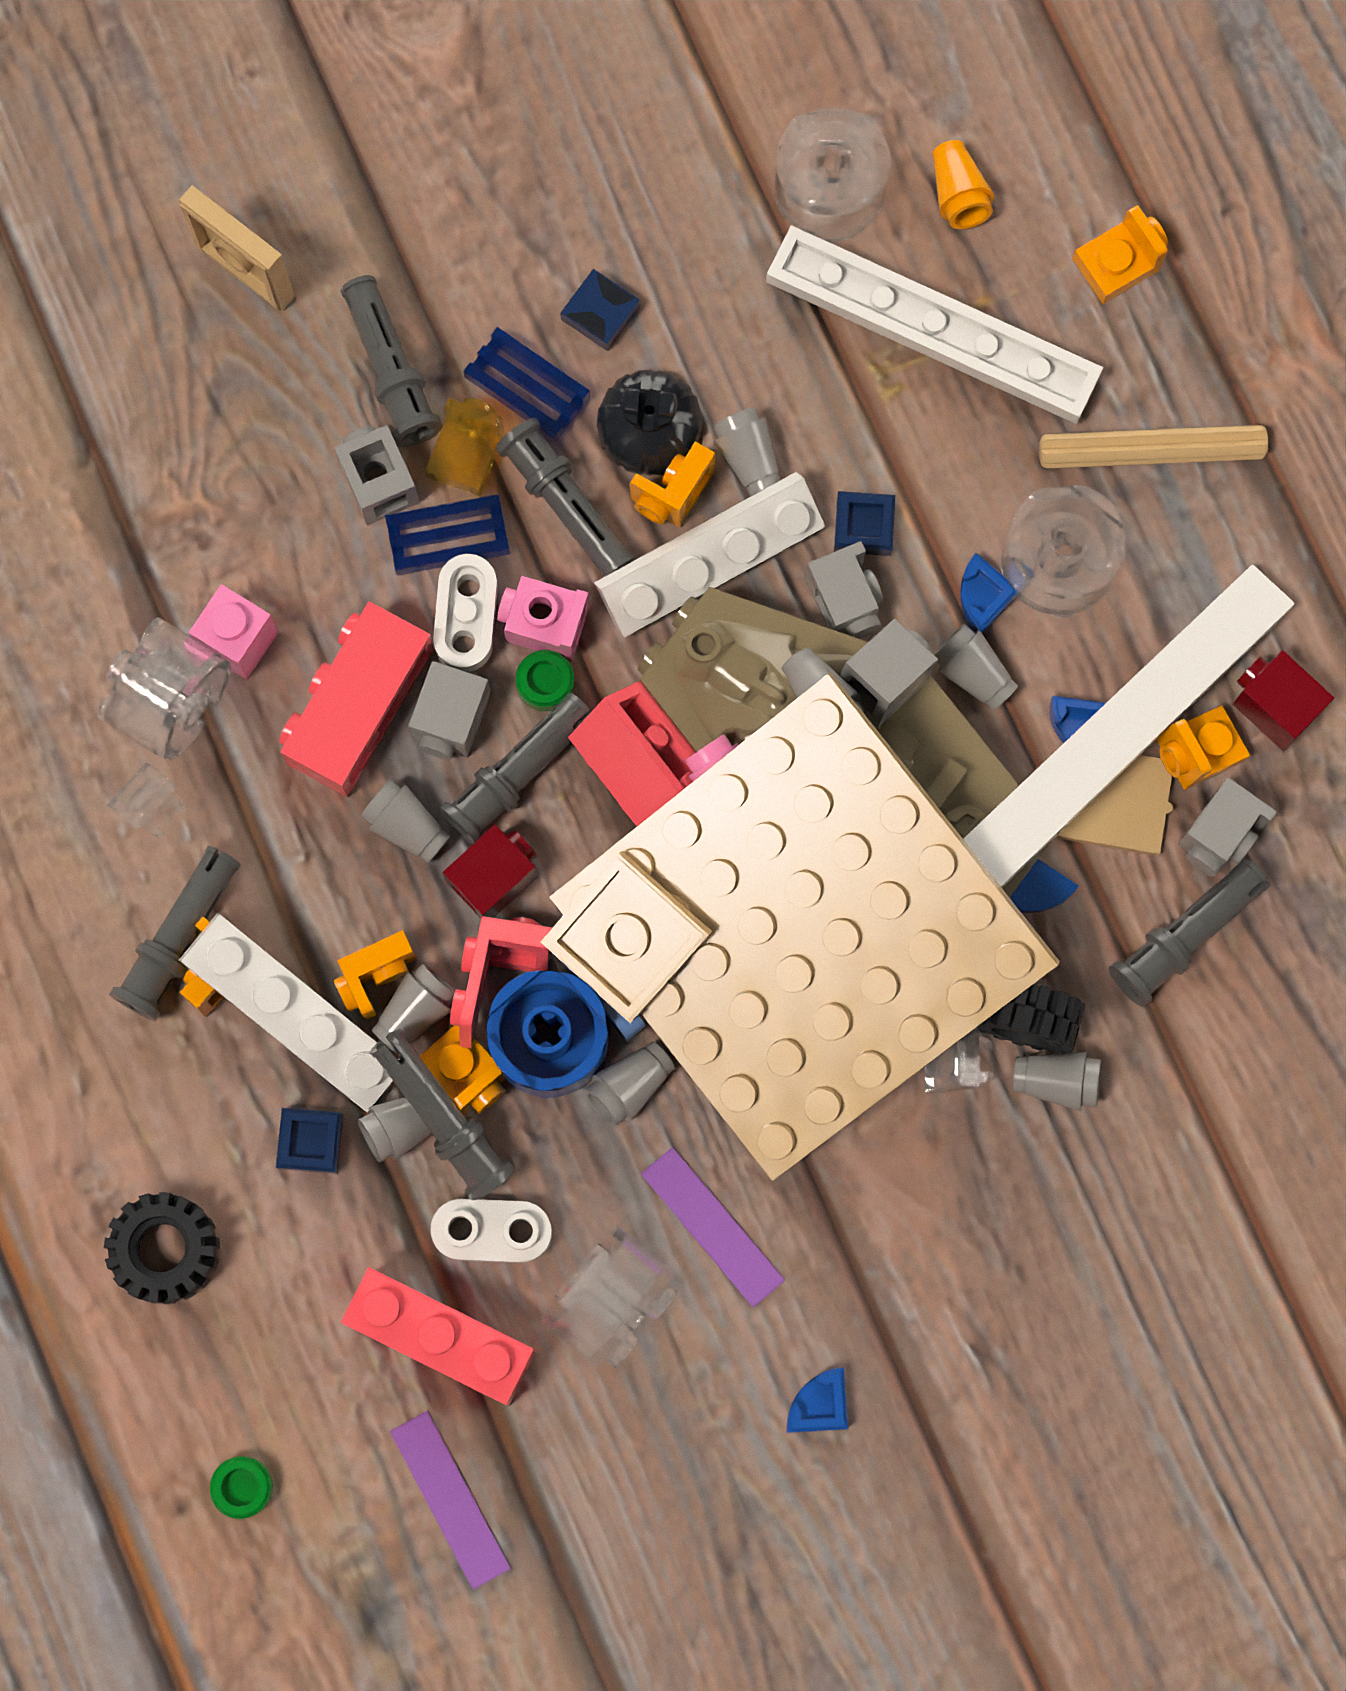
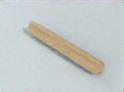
[1039,425,1268,468]

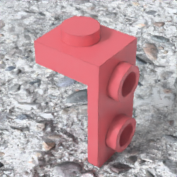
[450,916,552,1048]

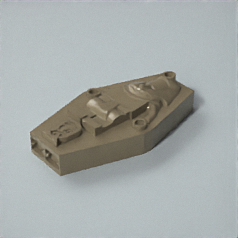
[637,587,1052,898]

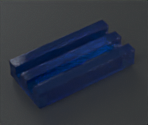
[463,327,590,441]
[385,494,510,576]

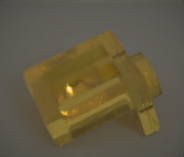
[425,398,505,496]

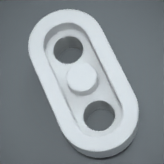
[433,554,498,672]
[431,1199,552,1263]

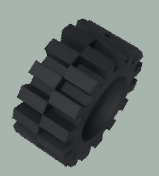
[975,984,1085,1054]
[104,1192,220,1304]

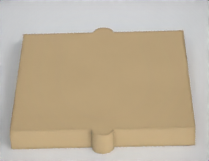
[1057,755,1173,856]

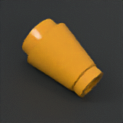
[932,140,994,229]

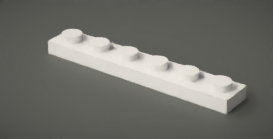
[766,225,1103,424]

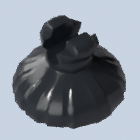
[596,370,703,475]

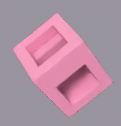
[497,576,590,661]

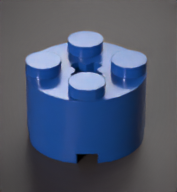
[486,970,609,1099]

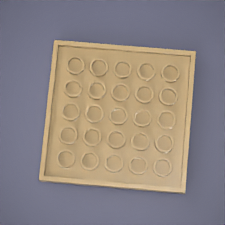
[550,672,1060,1181]

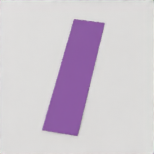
[641,1147,785,1308]
[390,1411,511,1590]

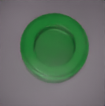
[515,650,574,712]
[210,1456,273,1519]

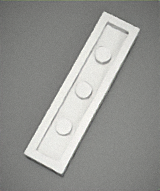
[594,472,825,638]
[179,913,393,1112]

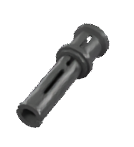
[340,275,443,447]
[495,418,635,577]
[439,692,591,845]
[109,846,241,1022]
[1109,858,1270,1007]
[370,1029,514,1201]

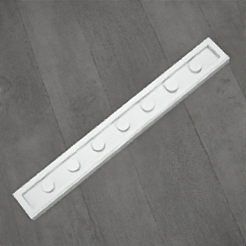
[963,564,1295,888]

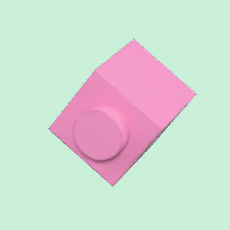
[188,584,279,680]

